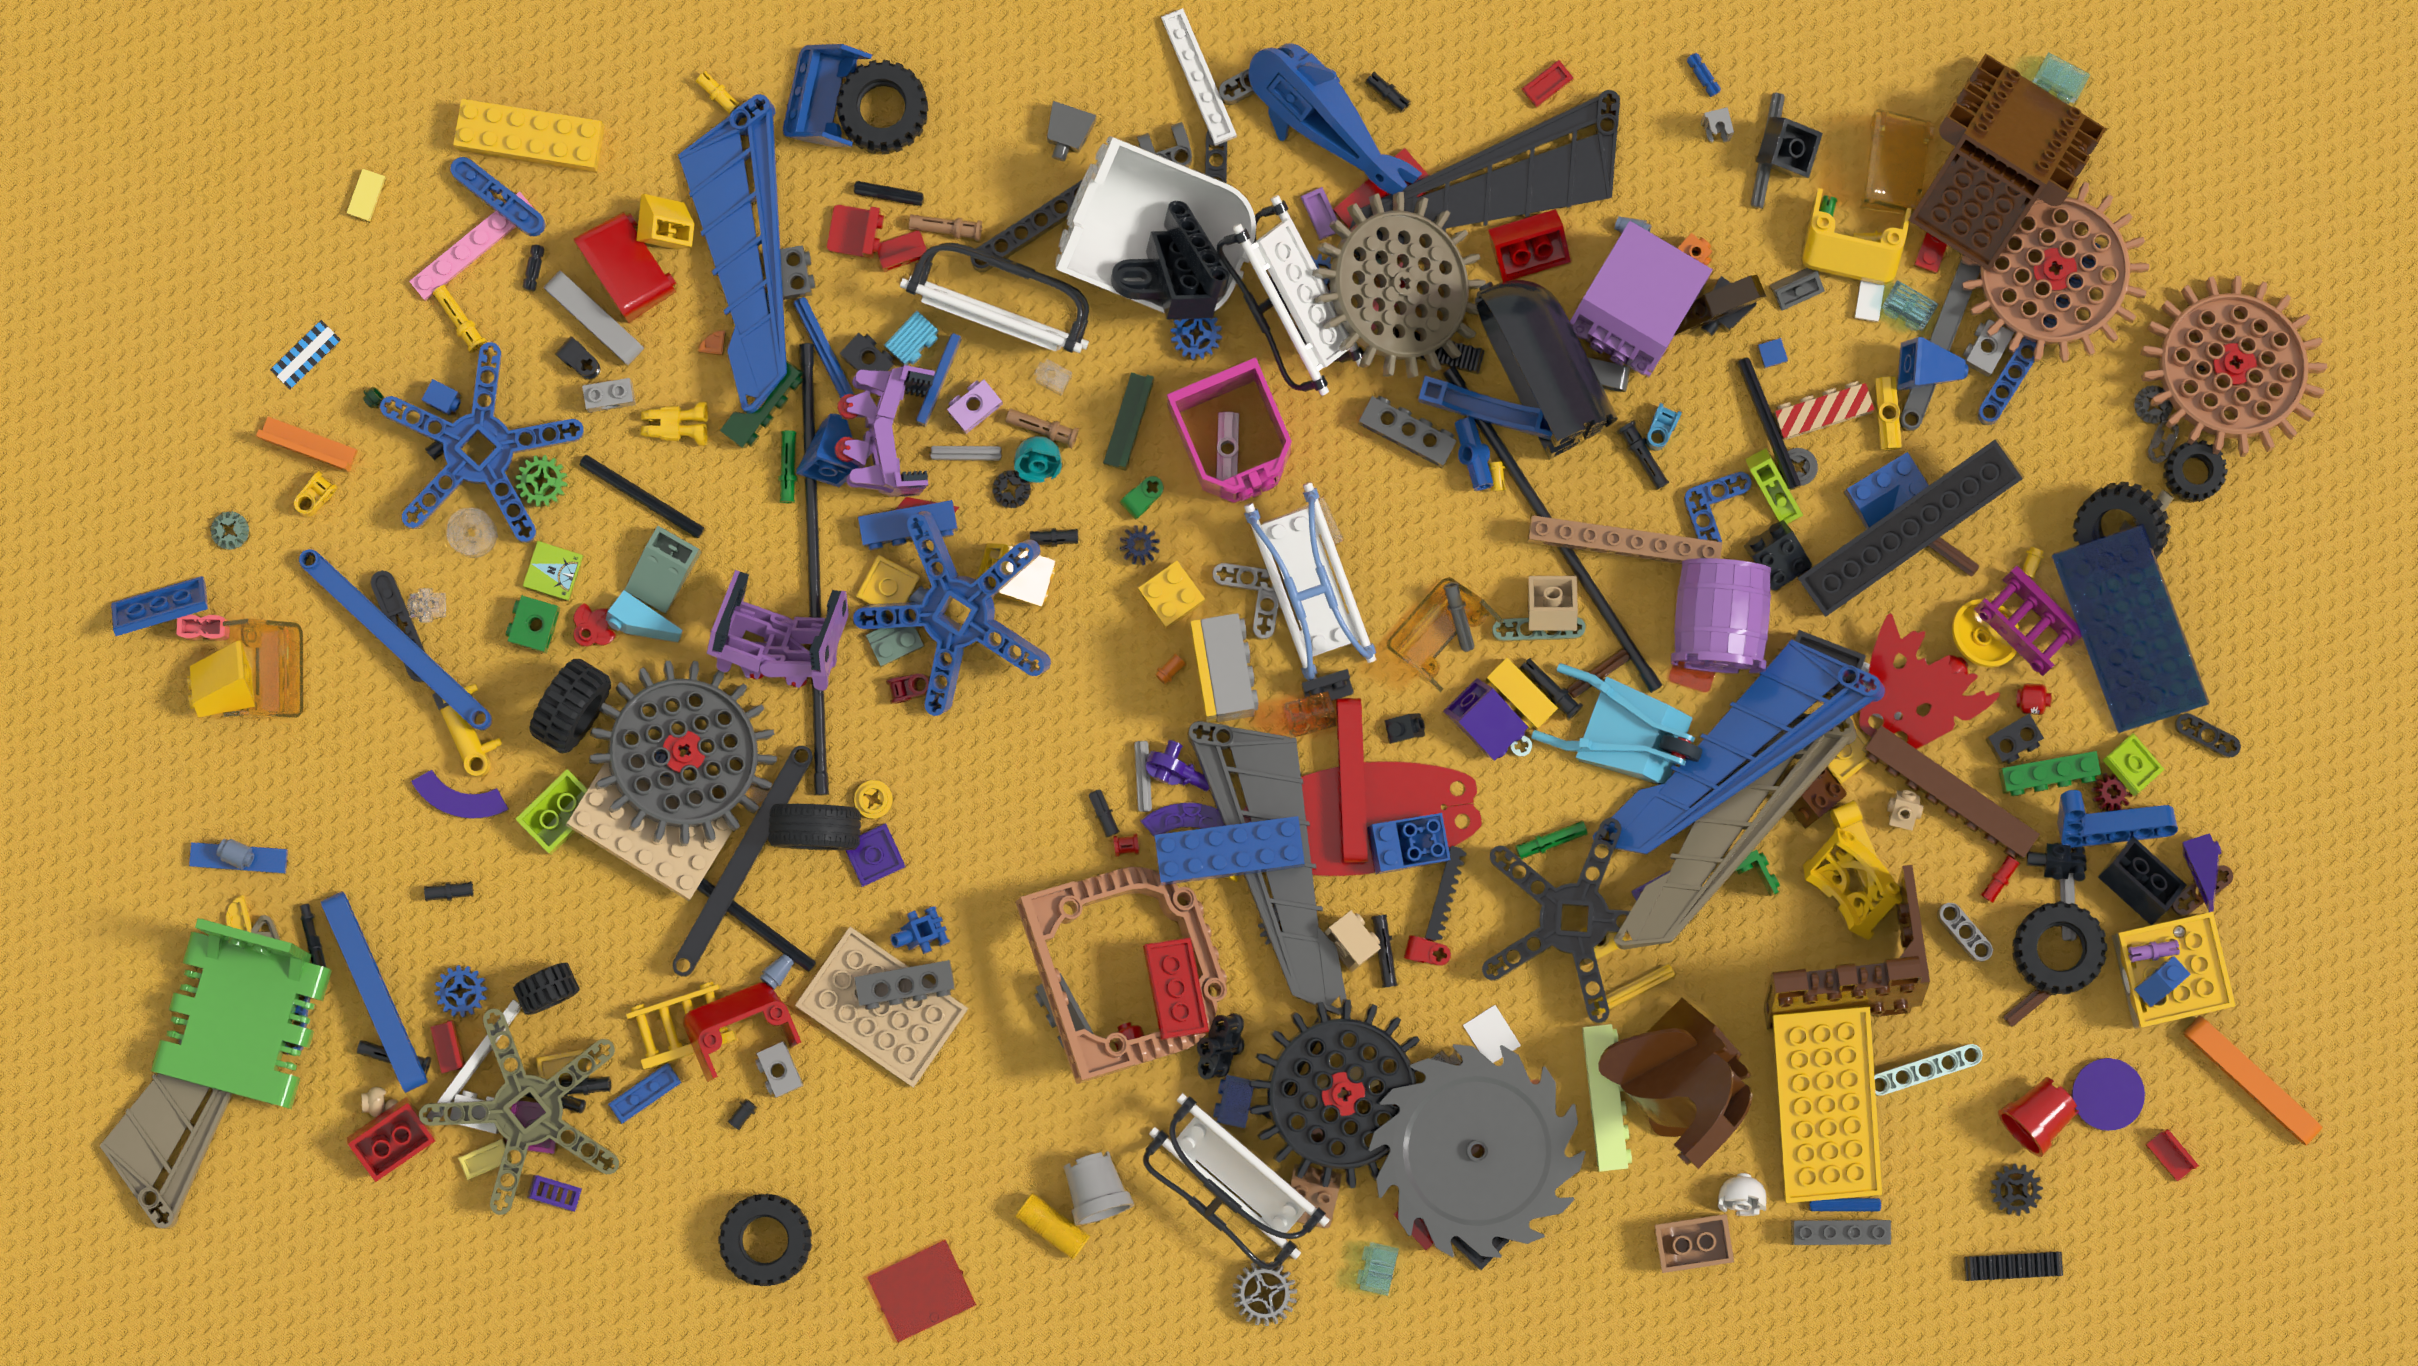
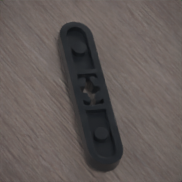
[371,570,426,682]

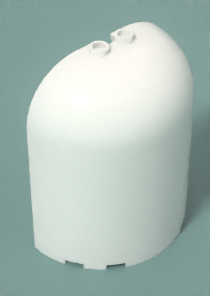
[1056,136,1256,313]

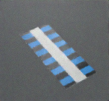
[270,320,341,389]

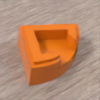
[699,331,726,356]

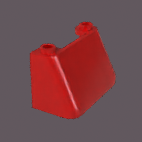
[573,212,677,323]

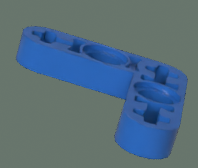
[1684,472,1751,542]

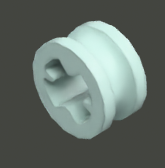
[1511,736,1532,757]

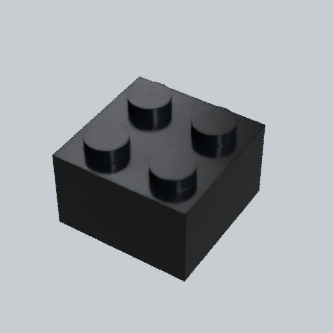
[1756,117,1823,178]

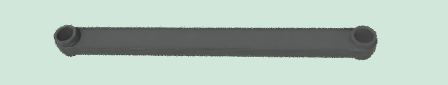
[1900,255,1980,431]

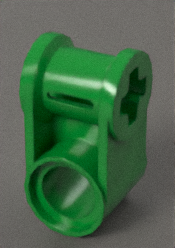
[1120,476,1164,520]

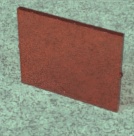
[867,1240,976,1342]

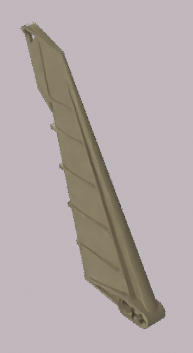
[1614,713,1857,950]
[100,915,281,1229]

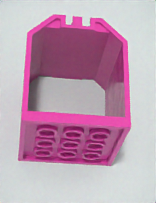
[1167,357,1292,503]

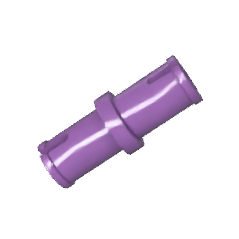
[2128,940,2180,963]

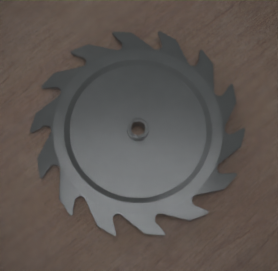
[1368,1044,1586,1258]

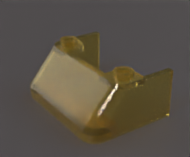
[1387,577,1504,692]
[223,619,303,719]

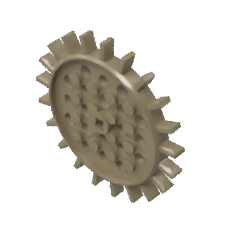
[1312,192,1486,378]

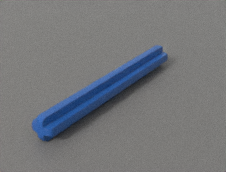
[793,297,854,398]

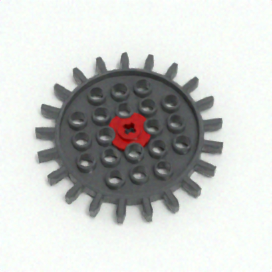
[589,661,777,846]

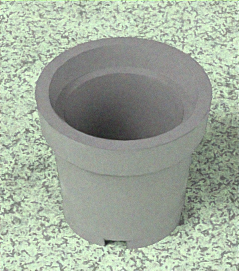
[1063,1152,1134,1225]

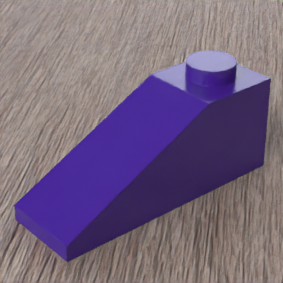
[2182,833,2221,912]

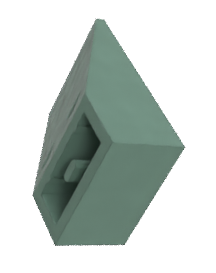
[625,526,701,614]

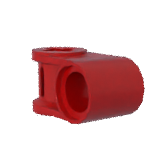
[1404,935,1451,966]

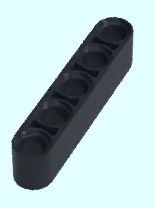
[1164,201,1230,298]

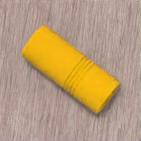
[1015,1193,1090,1260]

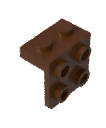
[1789,767,1847,829]

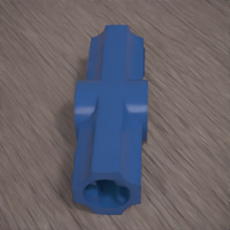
[1455,417,1494,491]

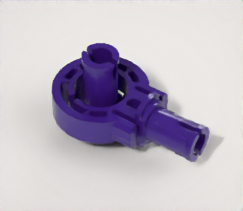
[1145,740,1209,792]

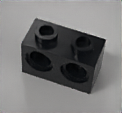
[1985,713,2044,765]

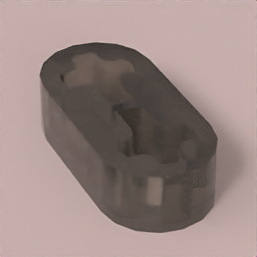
[2146,419,2179,464]

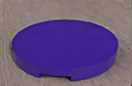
[2072,1058,2145,1131]

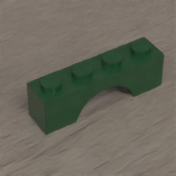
[720,359,804,448]

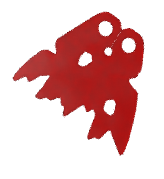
[1859,613,2000,749]

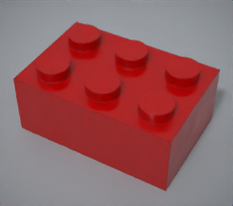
[347,1096,436,1182]

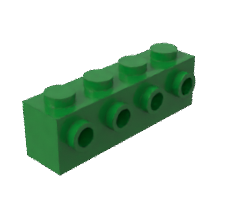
[1999,751,2101,796]

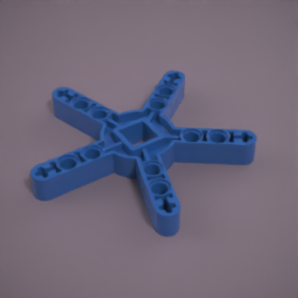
[380,342,584,543]
[853,511,1051,716]

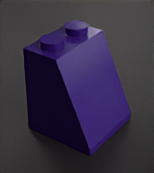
[1443,678,1529,761]

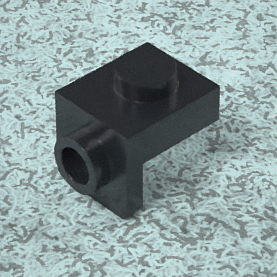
[1384,713,1425,744]

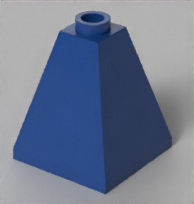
[1897,337,1968,390]
[796,414,860,487]

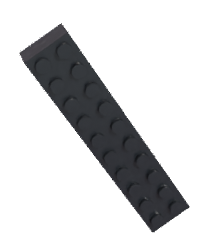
[1798,438,2024,617]

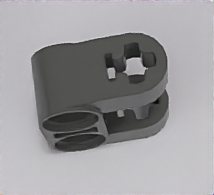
[1137,122,1192,168]

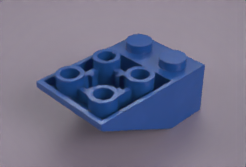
[1367,813,1451,875]

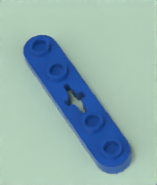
[450,157,546,237]

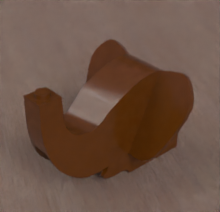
[1598,998,1753,1169]

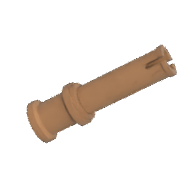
[909,214,982,242]
[1005,408,1079,449]

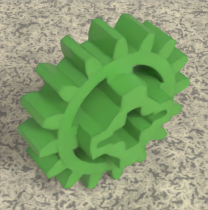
[516,455,568,507]

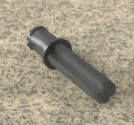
[1443,582,1475,652]

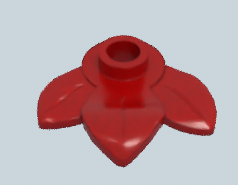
[573,603,616,647]

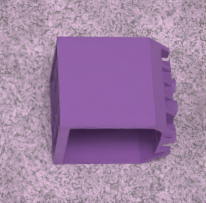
[1570,221,1713,378]

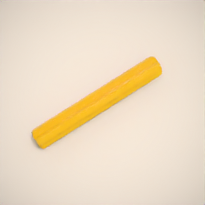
[1589,964,1675,1016]

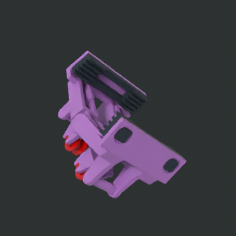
[835,365,935,497]
[707,570,849,691]

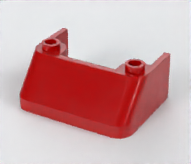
[683,982,801,1082]

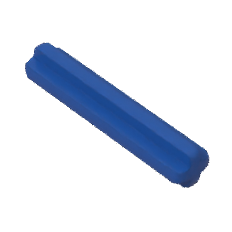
[1809,1198,1881,1211]

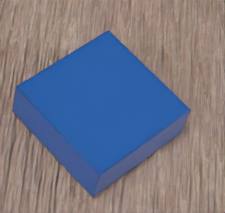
[1758,338,1788,368]

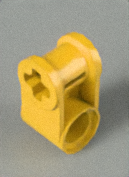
[294,471,338,517]

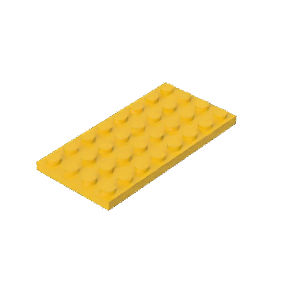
[1772,1005,1882,1203]

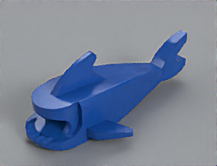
[1249,43,1422,195]

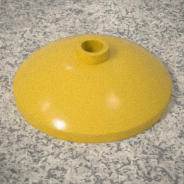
[1952,599,2020,668]

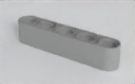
[543,270,644,365]

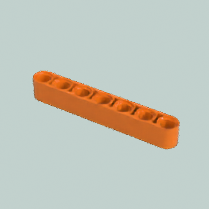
[2183,1015,2323,1146]

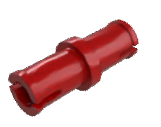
[1981,855,2020,903]

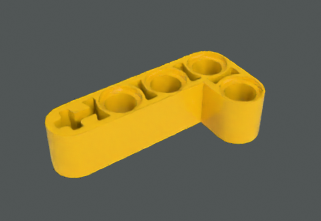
[1829,800,1877,893]

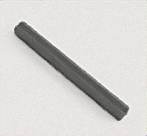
[1751,93,1785,208]

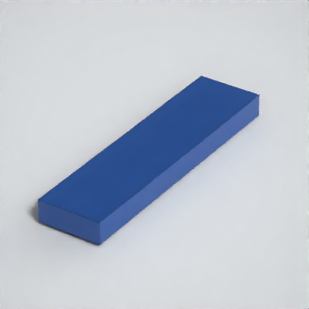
[916,333,962,427]
[189,842,288,874]

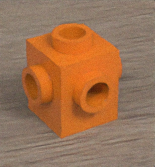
[1677,233,1713,266]

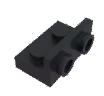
[1301,669,1354,707]

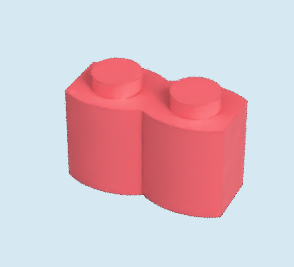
[177,614,230,641]

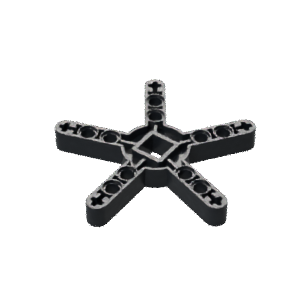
[1482,818,1630,1023]

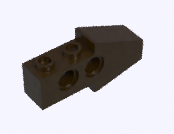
[1674,275,1767,336]

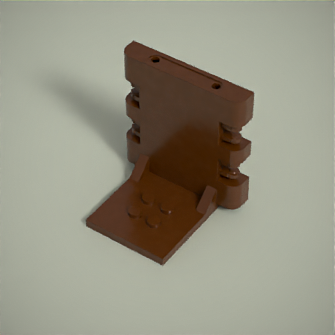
[1908,53,2107,271]
[1764,865,1930,1029]

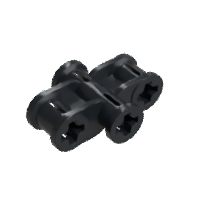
[1197,1013,1244,1079]

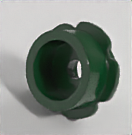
[363,386,384,408]

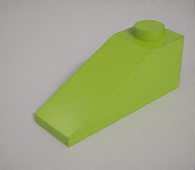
[1745,448,1803,524]

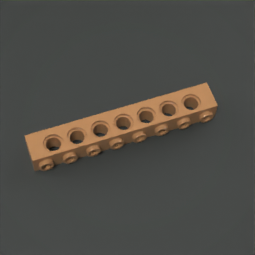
[1527,515,1722,564]

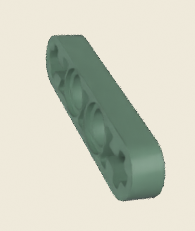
[1492,617,1586,641]

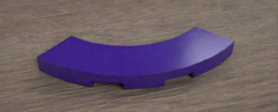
[411,770,509,819]
[1140,803,1224,837]

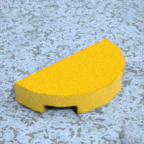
[225,895,253,932]

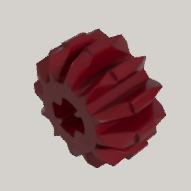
[2091,773,2133,812]

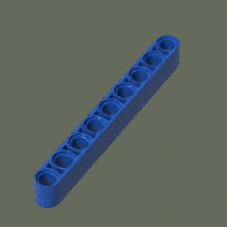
[1978,242,2101,425]
[321,891,428,1093]

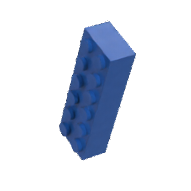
[1155,816,1305,885]

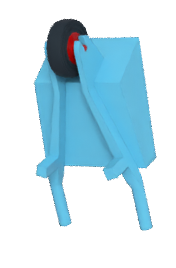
[1532,663,1702,785]

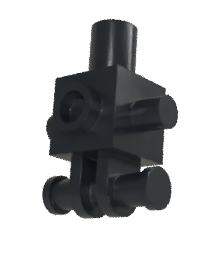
[2026,843,2087,881]

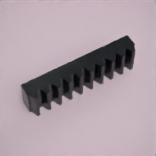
[1393,327,1485,374]
[1425,845,1467,942]
[1964,1252,2063,1281]

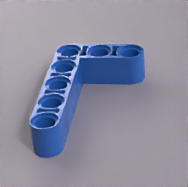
[2057,790,2178,848]

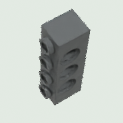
[1358,396,1457,468]
[854,960,955,1010]
[1791,1220,1891,1245]

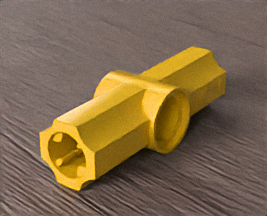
[1875,377,1902,451]

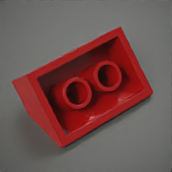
[1488,209,1571,282]

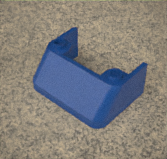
[783,44,872,147]

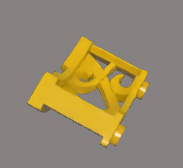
[1803,827,1902,940]

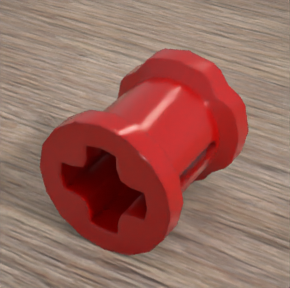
[1113,833,1139,857]

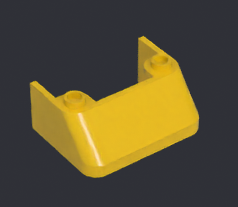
[1802,188,1912,285]

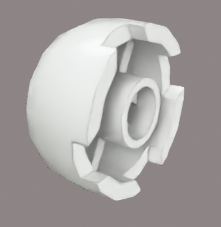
[1718,1173,1767,1216]

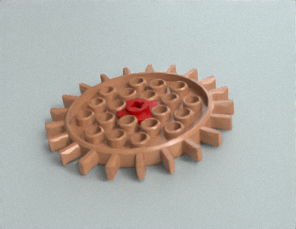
[1961,182,2149,363]
[2140,275,2327,457]

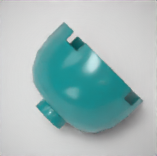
[1014,436,1062,483]

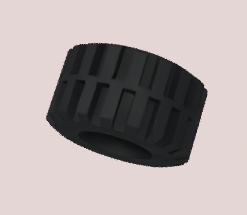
[2163,440,2228,503]
[513,963,580,1015]

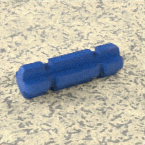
[1687,53,1721,97]

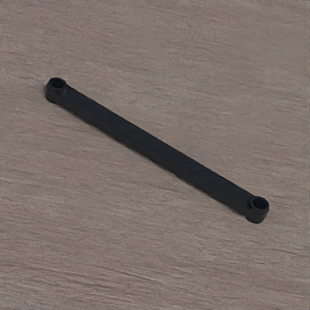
[673,746,813,977]

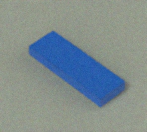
[608,1063,682,1124]

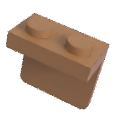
[1290,1164,1342,1228]

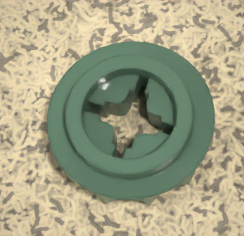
[210,511,249,550]

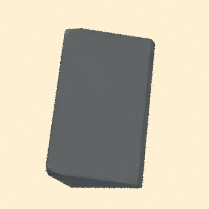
[1770,268,1825,311]

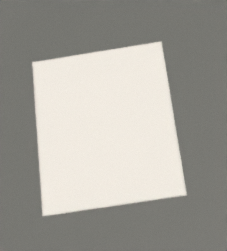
[1463,1005,1521,1063]

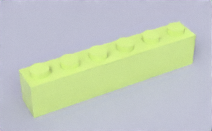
[1582,1024,1632,1172]

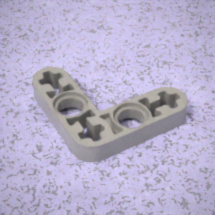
[1213,563,1281,640]

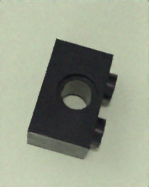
[840,333,895,372]

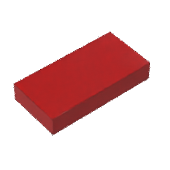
[1522,60,1574,108]

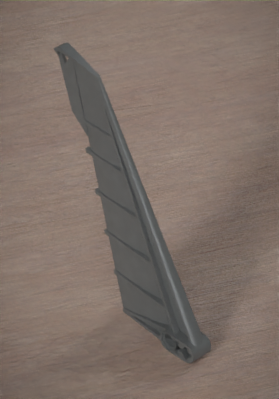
[1188,721,1347,1016]

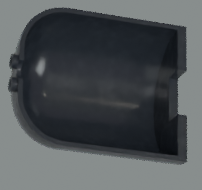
[1475,280,1618,460]

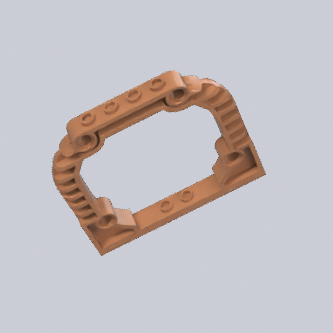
[1015,867,1227,1085]

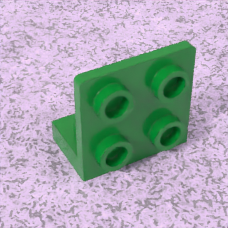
[1734,849,1780,896]

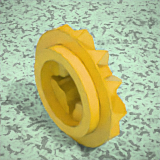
[854,780,893,819]

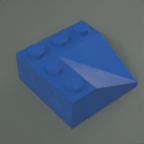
[1844,452,1929,529]

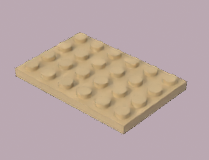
[566,757,739,901]
[795,927,969,1088]

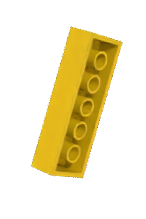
[453,99,605,172]

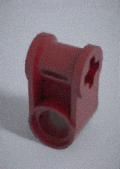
[886,674,930,704]

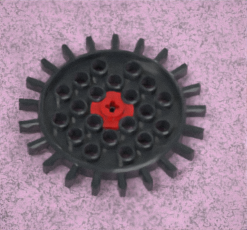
[1248,999,1422,1188]

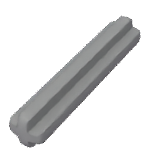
[931,446,1001,461]
[1134,741,1152,812]
[2060,873,2077,941]

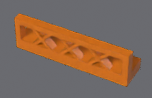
[256,417,358,472]

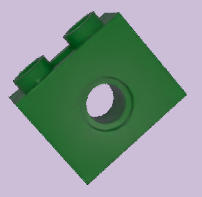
[506,595,561,654]

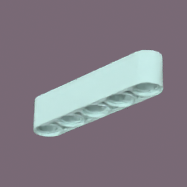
[1874,1044,1983,1096]

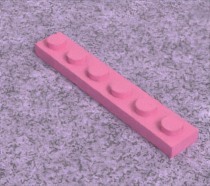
[409,191,533,301]

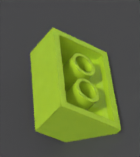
[516,769,588,855]

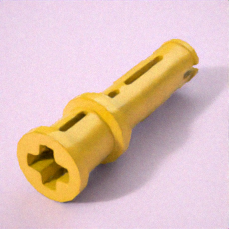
[433,285,487,353]

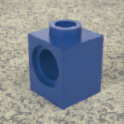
[421,379,461,416]

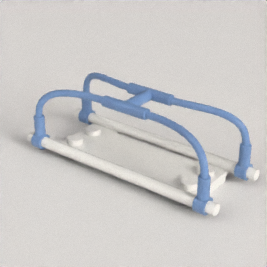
[1244,482,1376,681]

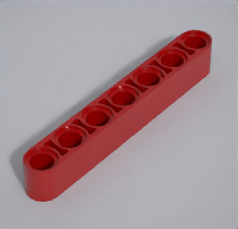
[1336,698,1368,863]

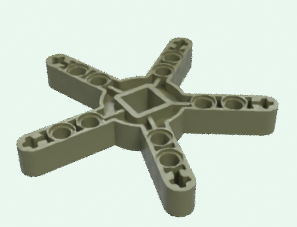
[419,1008,619,1215]

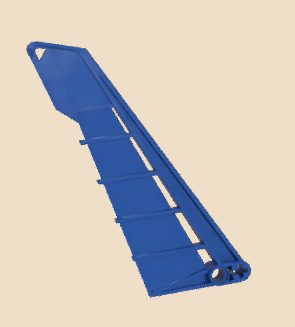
[678,94,787,413]
[1593,640,1885,854]

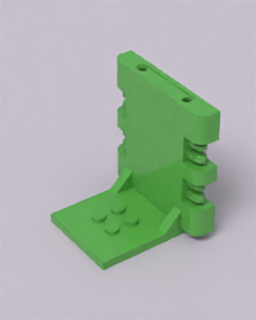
[151,918,332,1110]

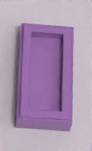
[1301,187,1337,240]

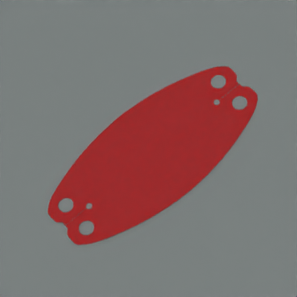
[1243,761,1482,876]

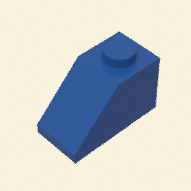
[2134,956,2190,1007]

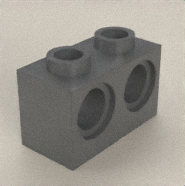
[780,245,816,300]

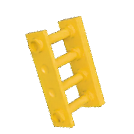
[626,982,737,1070]

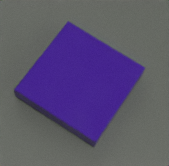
[846,823,906,887]

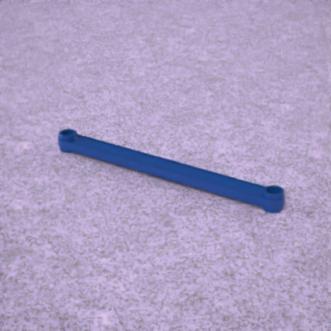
[299,549,492,731]

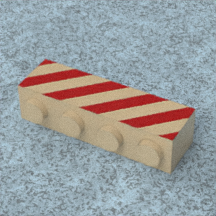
[1773,381,1874,441]

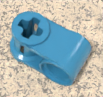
[1646,403,1682,451]

